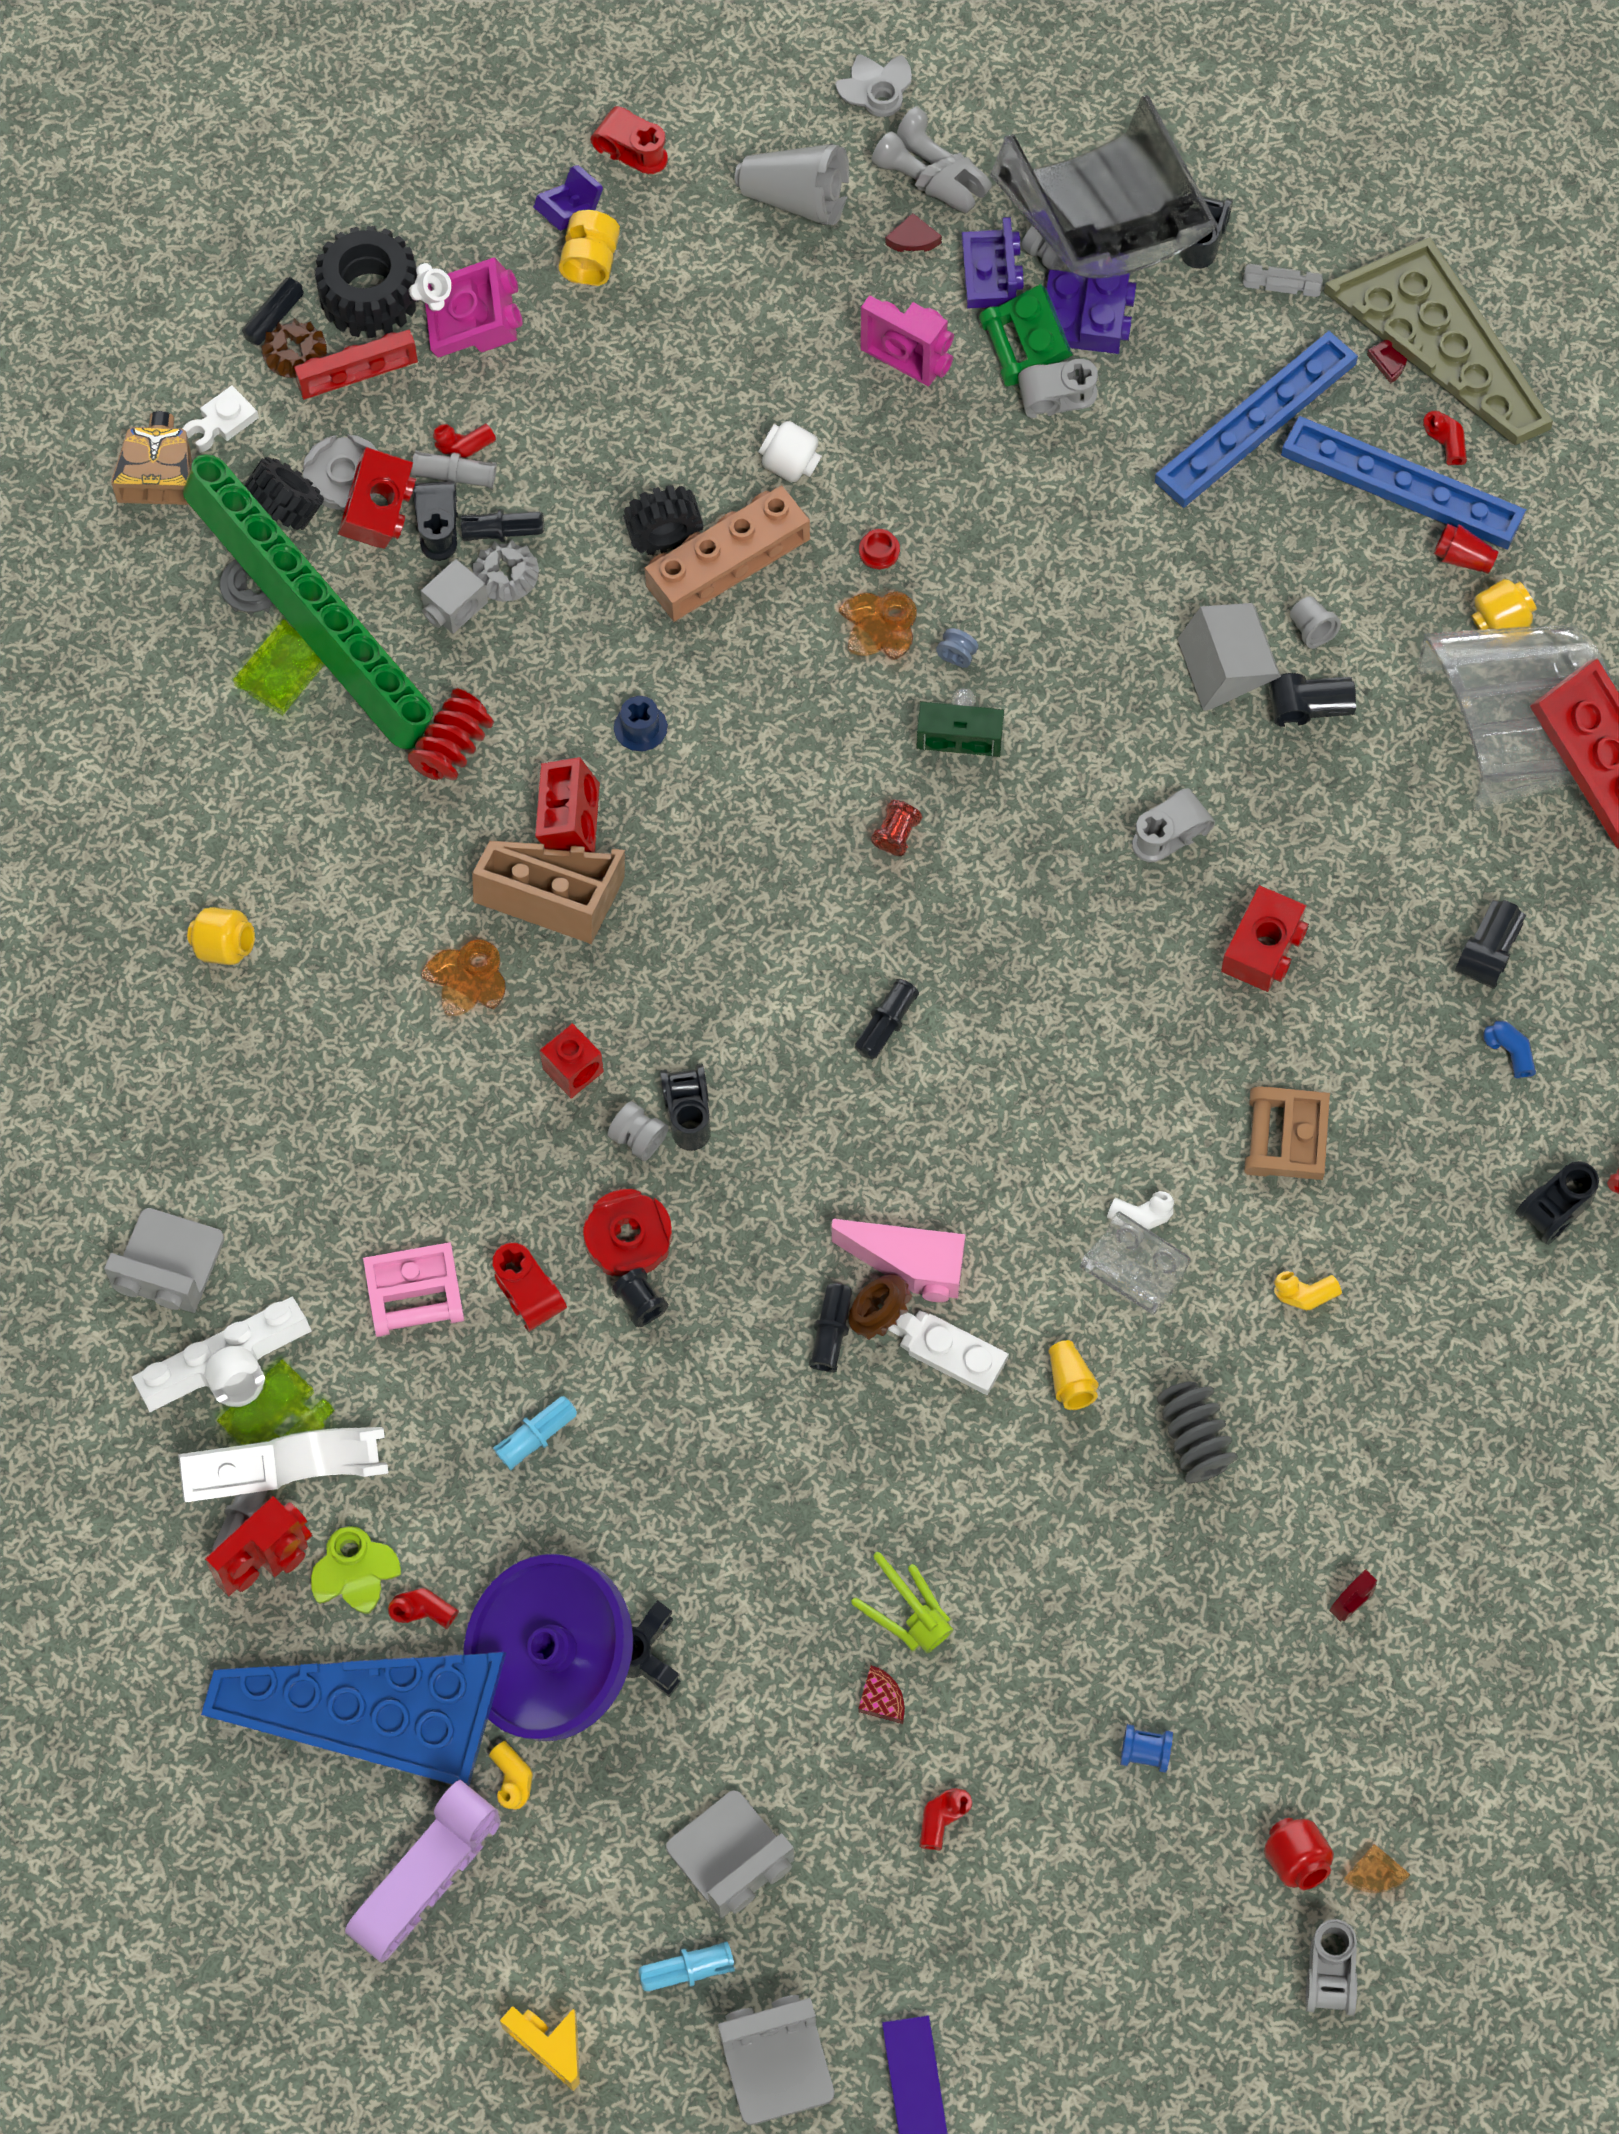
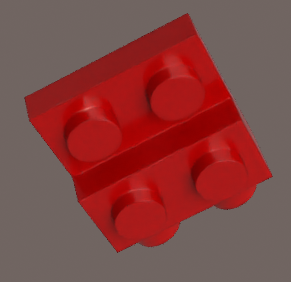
[205,1496,313,1597]

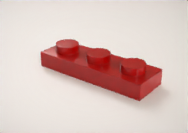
[294,329,418,400]

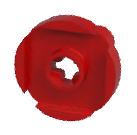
[583,1189,672,1277]

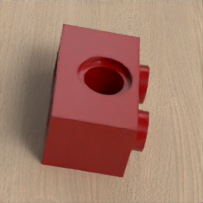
[338,447,416,549]
[1221,885,1309,992]

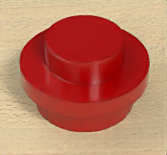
[859,529,900,569]

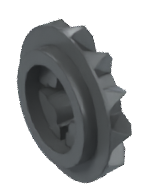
[220,559,274,617]

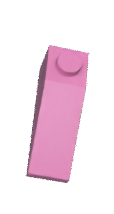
[832,1219,965,1303]

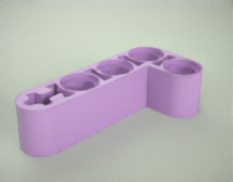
[345,1780,501,1963]

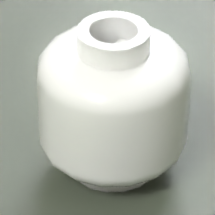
[758,421,822,483]

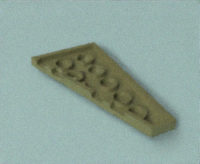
[1324,237,1553,446]

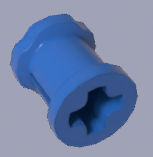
[1120,1724,1173,1773]

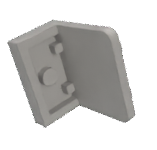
[104,1208,224,1313]
[666,1791,794,1919]
[718,1995,835,2126]

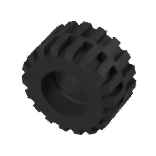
[315,226,419,338]

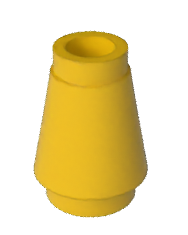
[1048,1340,1099,1410]

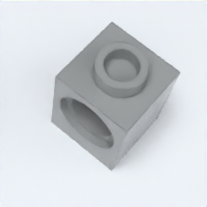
[420,559,488,634]

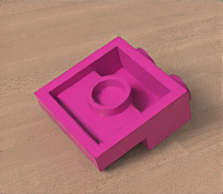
[425,257,523,358]
[861,295,954,387]

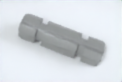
[1243,264,1323,297]

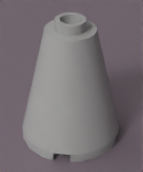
[735,144,850,225]

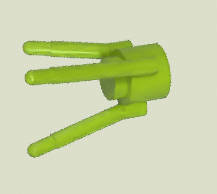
[851,1552,954,1654]

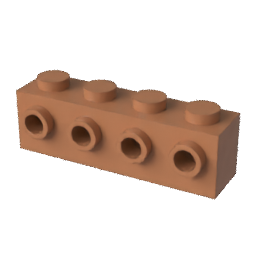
[644,485,810,622]

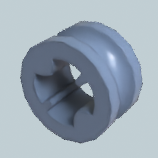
[936,628,979,668]

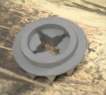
[473,539,539,602]

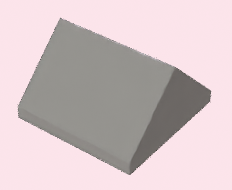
[1177,603,1281,711]

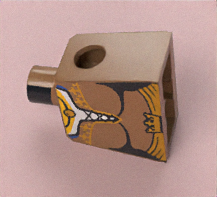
[112,411,192,505]

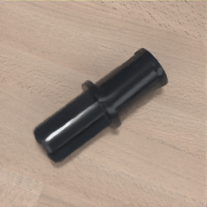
[461,509,545,542]
[855,979,919,1060]
[809,1283,852,1373]

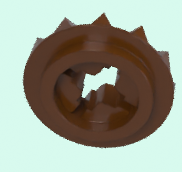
[261,318,327,378]
[849,1274,912,1340]

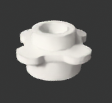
[409,263,451,311]

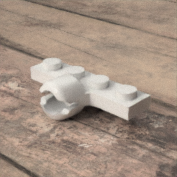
[132,1296,312,1412]

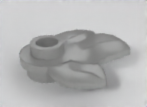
[835,54,912,117]

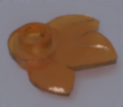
[839,592,917,660]
[421,940,506,1016]

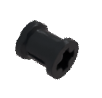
[612,1268,669,1327]

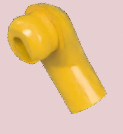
[1274,1271,1342,1311]
[488,1741,533,1810]

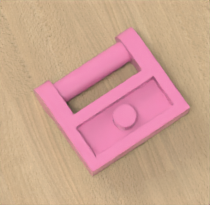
[363,1242,464,1337]

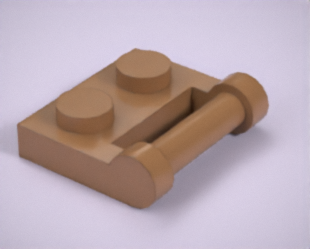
[1244,1087,1330,1180]

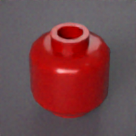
[1264,1818,1334,1890]

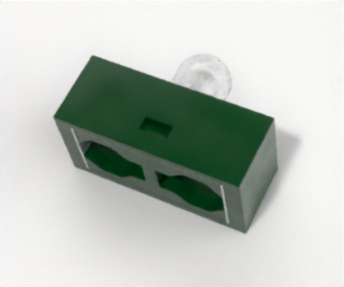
[916,688,1005,757]

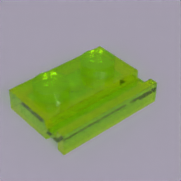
[233,619,325,716]

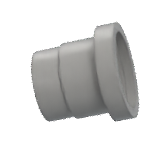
[1290,596,1341,649]

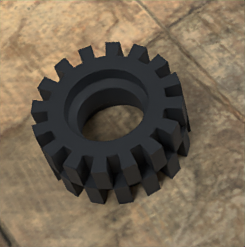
[244,457,324,530]
[623,485,704,555]

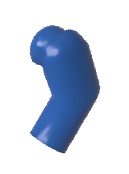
[1483,1021,1536,1078]

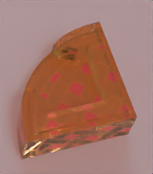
[1343,1844,1411,1893]

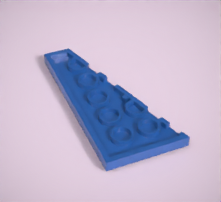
[201,1652,506,1786]

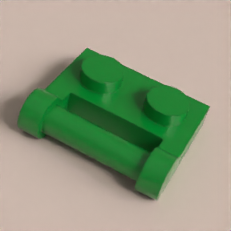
[978,284,1073,387]

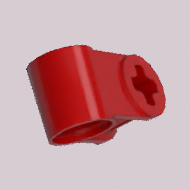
[590,106,668,174]
[493,1243,567,1332]

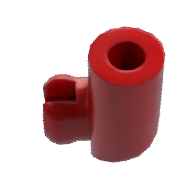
[433,423,496,458]
[919,1788,972,1851]

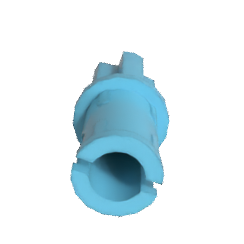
[493,1396,577,1471]
[638,1941,735,1992]

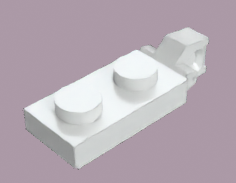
[888,1311,1009,1395]

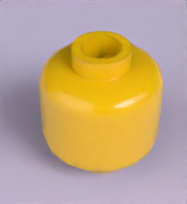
[1471,579,1537,642]
[187,907,255,965]

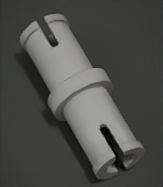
[411,450,497,489]

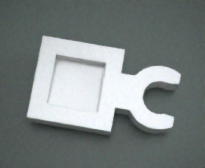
[183,385,259,453]

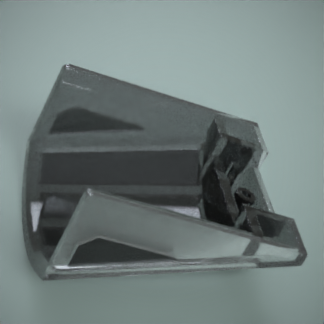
[990,95,1217,278]

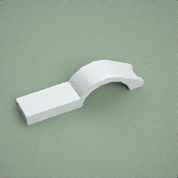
[178,1427,388,1502]

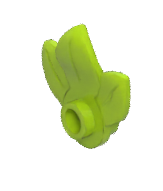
[311,1526,401,1614]

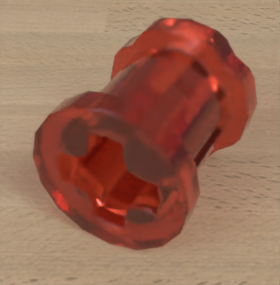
[871,800,923,856]

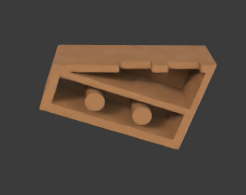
[472,841,625,944]

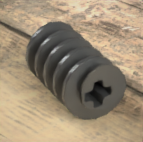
[1157,1381,1238,1484]

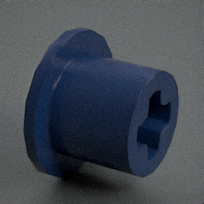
[614,696,668,752]

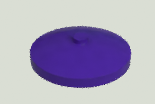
[463,1554,633,1741]

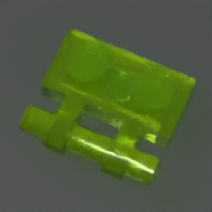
[217,1359,335,1446]

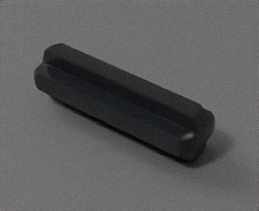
[242,277,304,346]

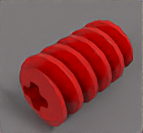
[408,688,494,781]

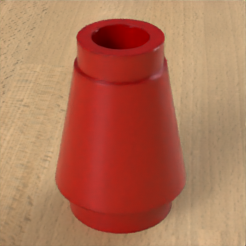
[1433,524,1499,574]

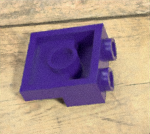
[1047,265,1137,354]

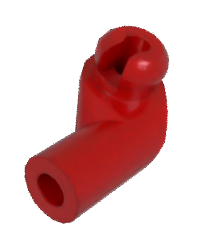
[1423,410,1467,465]
[388,1588,459,1629]

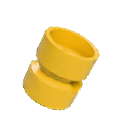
[559,210,620,286]

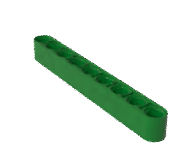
[183,454,433,749]

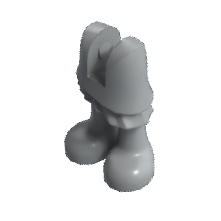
[872,106,992,213]

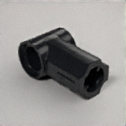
[1269,673,1356,727]
[1455,900,1526,989]

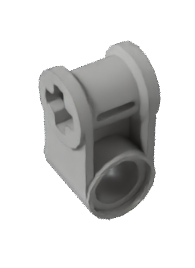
[1018,359,1098,418]
[1132,788,1215,862]
[1305,1919,1357,2016]

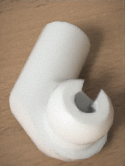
[1107,1191,1174,1231]

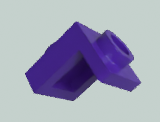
[533,165,603,231]

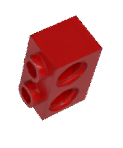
[535,757,600,853]

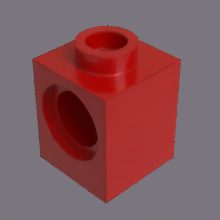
[540,1023,604,1099]

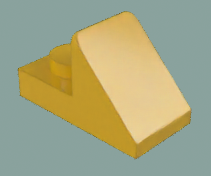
[500,2006,580,2091]

